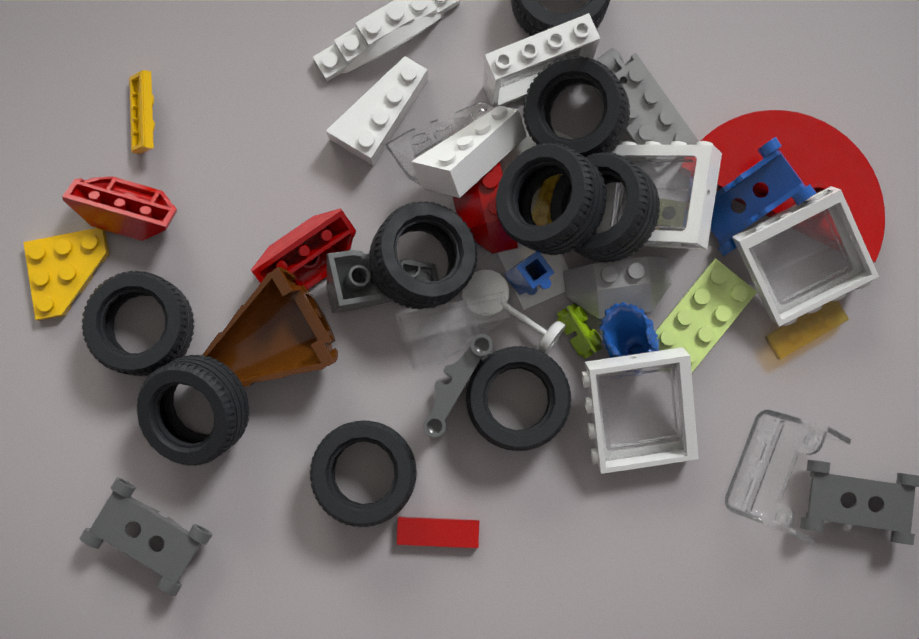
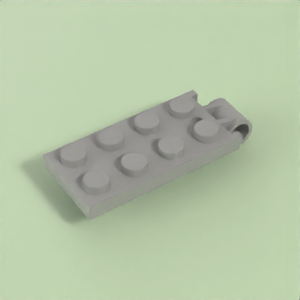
[593,48,699,174]

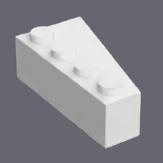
[326,56,428,166]
[411,106,527,198]

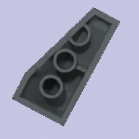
[326,250,439,314]

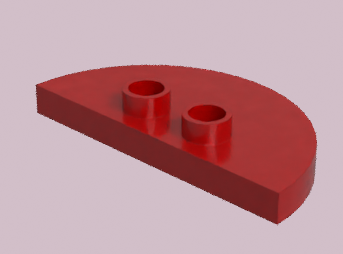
[678,110,885,263]

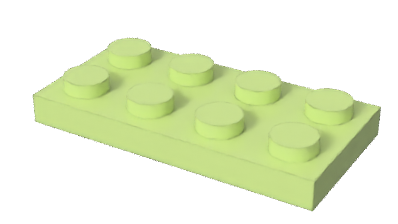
[656,258,757,372]

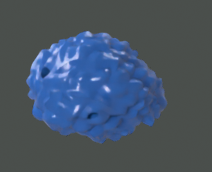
[599,302,659,371]

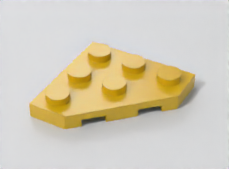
[23,228,109,321]

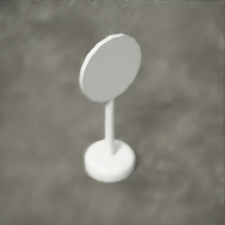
[462,270,566,354]

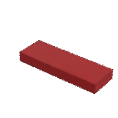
[397,516,480,548]

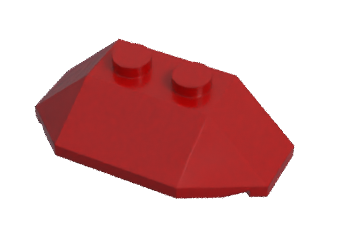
[453,162,518,254]
[62,176,177,241]
[251,208,356,290]

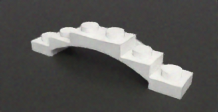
[313,0,460,82]

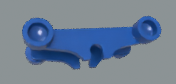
[686,137,816,257]

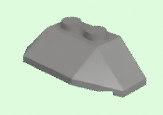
[563,256,672,319]

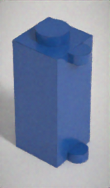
[504,251,555,296]

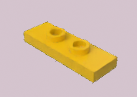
[129,70,155,154]

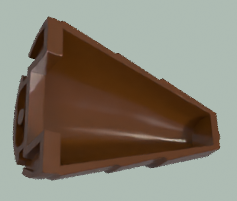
[202,267,338,387]

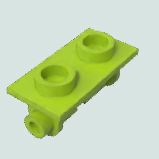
[557,303,603,359]

